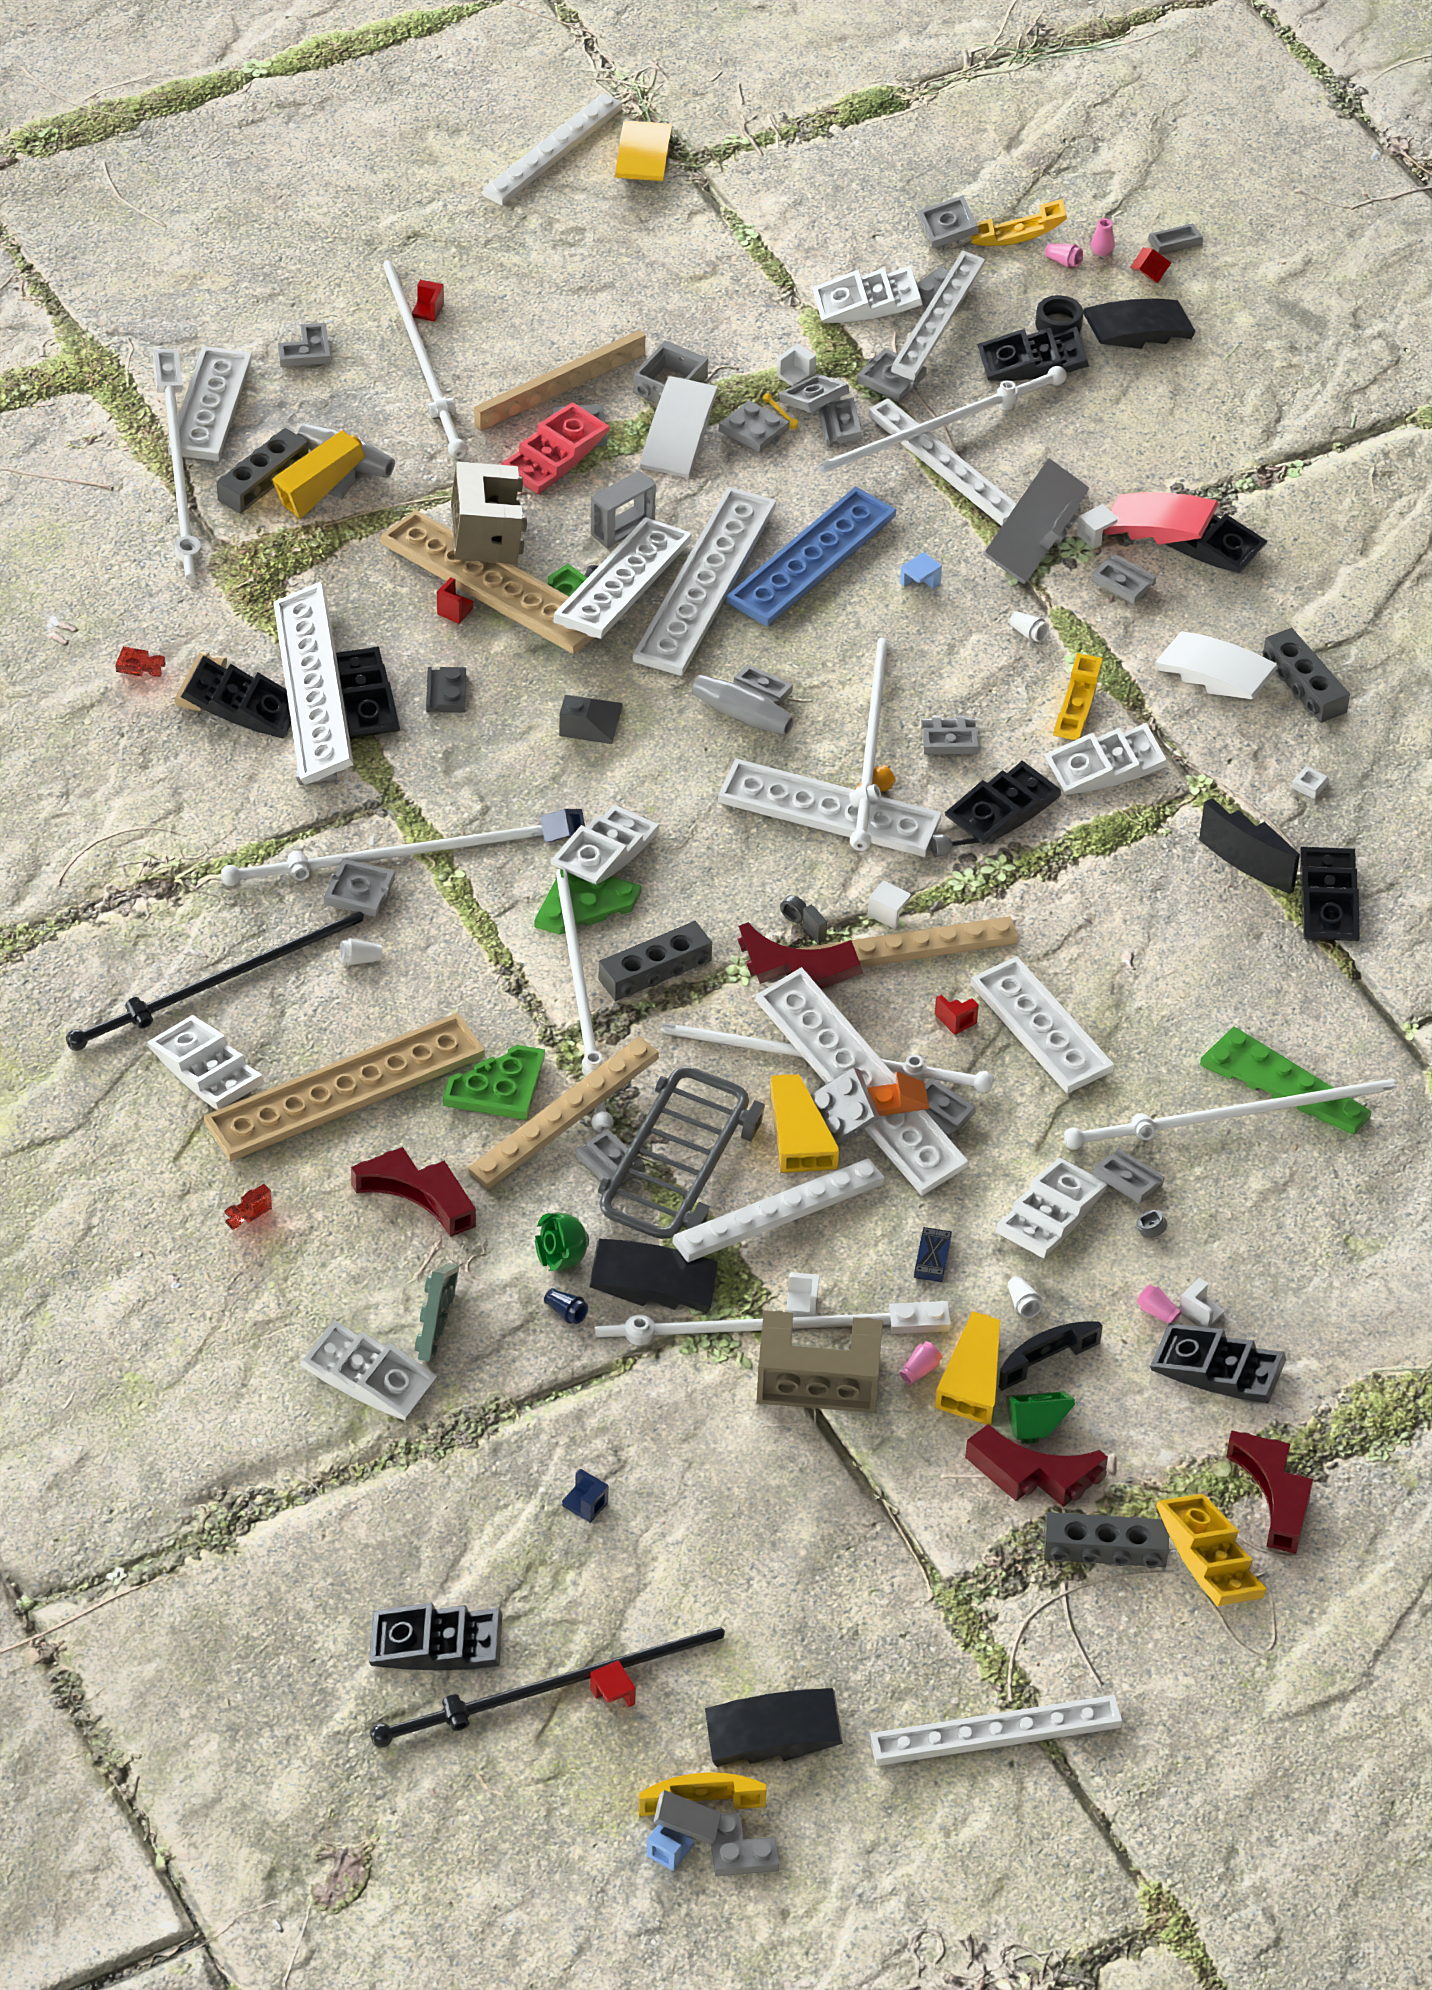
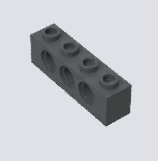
[216,428,309,514]
[1262,627,1350,723]
[598,920,712,1001]
[1044,1512,1169,1568]

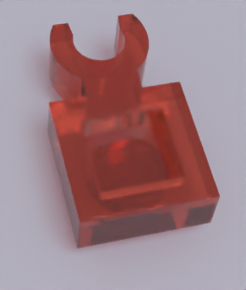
[115,646,166,677]
[224,1184,272,1230]

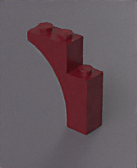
[737,922,864,989]
[351,1147,476,1237]
[965,1424,1108,1507]
[1226,1430,1313,1554]

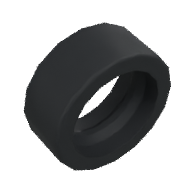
[1035,295,1083,334]

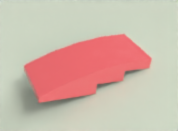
[501,402,610,495]
[1103,492,1219,545]

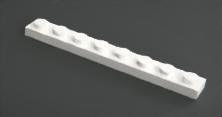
[483,93,622,206]
[891,250,985,381]
[868,399,1017,526]
[672,1158,884,1262]
[869,1695,1122,1766]

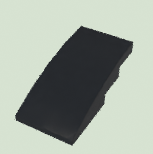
[1083,298,1196,349]
[977,327,1090,381]
[1166,513,1268,573]
[336,646,400,739]
[181,655,292,739]
[945,760,1061,845]
[1199,798,1300,894]
[1300,846,1360,941]
[589,1238,718,1313]
[1150,1323,1286,1404]
[369,1602,503,1671]
[705,1688,843,1767]

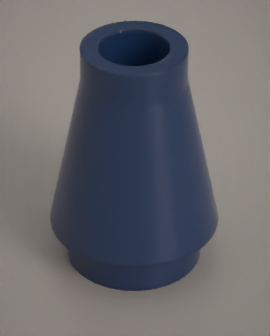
[544,1288,588,1324]

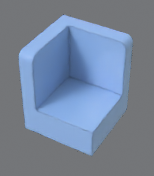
[900,552,942,589]
[647,1824,693,1871]

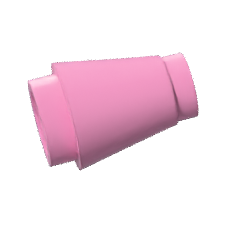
[1091,218,1115,256]
[1045,243,1083,269]
[1136,1284,1181,1323]
[899,1342,942,1385]

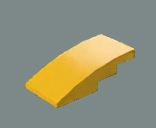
[615,120,672,181]
[1156,1493,1267,1606]

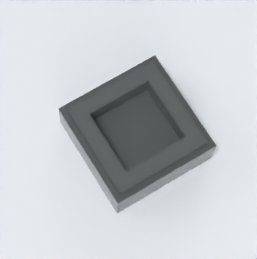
[802,904,827,944]

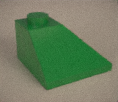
[1006,1391,1075,1444]

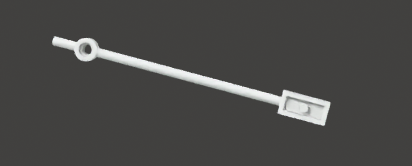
[153,349,201,581]
[595,1301,951,1345]

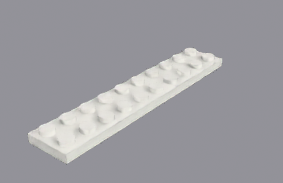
[633,487,776,676]
[274,582,354,785]
[755,967,968,1196]

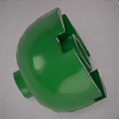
[535,1212,589,1272]

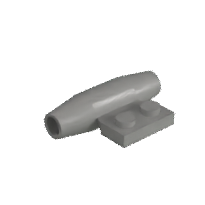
[297,423,395,499]
[692,664,794,736]

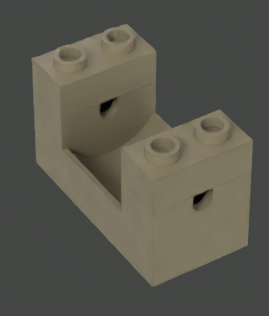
[450,461,527,564]
[756,1310,883,1413]

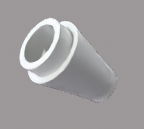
[1009,611,1049,642]
[340,938,382,966]
[1008,1276,1042,1318]

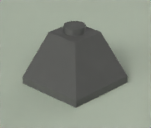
[559,695,623,744]

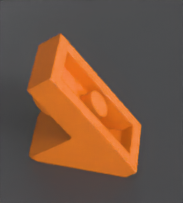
[868,1072,929,1116]

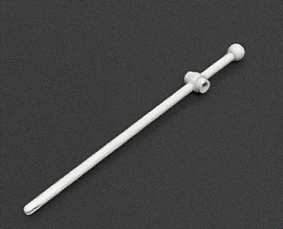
[384,260,467,459]
[818,366,1067,473]
[850,638,888,851]
[221,825,543,886]
[556,868,614,1133]
[660,1023,994,1093]
[1064,1079,1398,1150]

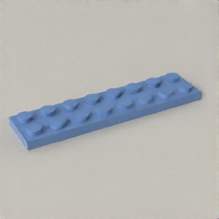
[726,486,896,627]

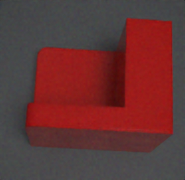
[1130,247,1171,283]
[412,279,444,322]
[437,577,473,624]
[935,994,979,1035]
[590,1660,636,1707]

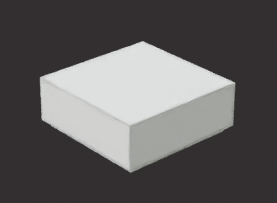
[1292,766,1329,799]

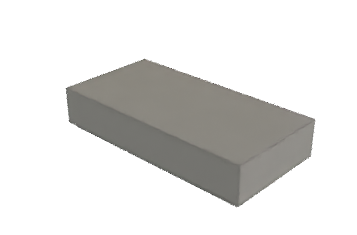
[1148,223,1203,255]
[654,1790,721,1844]

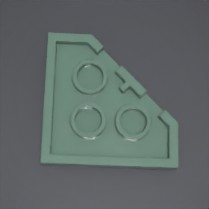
[415,1263,460,1362]

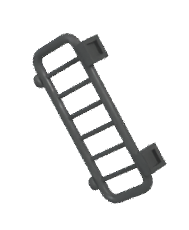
[598,1066,765,1239]

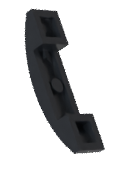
[998,1321,1103,1391]

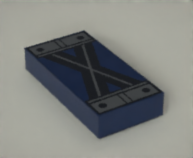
[914,1227,952,1282]

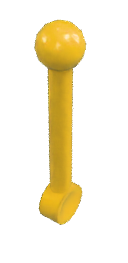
[763,393,798,429]

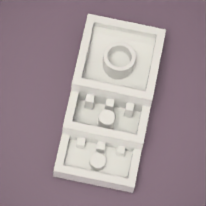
[812,266,923,323]
[640,376,718,478]
[1155,632,1278,699]
[1044,723,1168,795]
[550,804,660,885]
[147,1015,264,1110]
[995,1157,1108,1258]
[300,1319,437,1420]

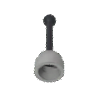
[930,834,995,857]

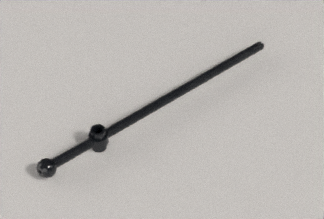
[66,912,364,1051]
[370,1627,725,1748]

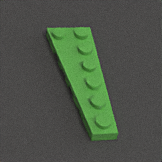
[1200,1026,1372,1135]

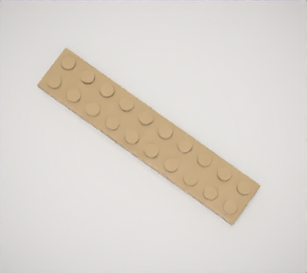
[380,510,595,654]
[204,1013,485,1162]

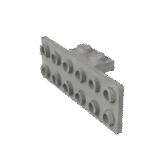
[983,459,1089,584]

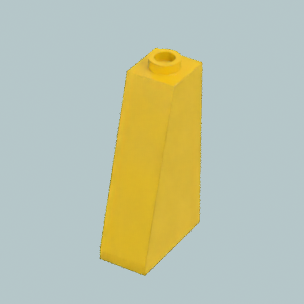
[272,430,365,520]
[770,1074,839,1173]
[935,1311,1000,1425]

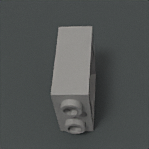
[633,340,708,404]
[591,470,656,548]

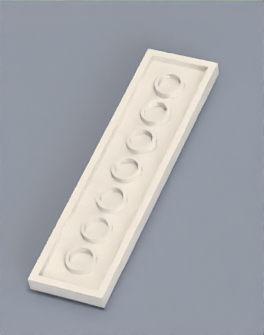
[553,517,692,639]
[718,758,942,857]

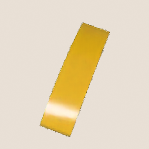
[970,199,1067,246]
[1053,653,1103,740]
[638,1772,767,1816]

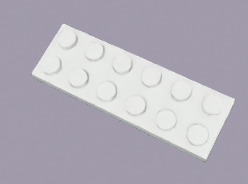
[168,346,252,461]
[970,956,1114,1094]

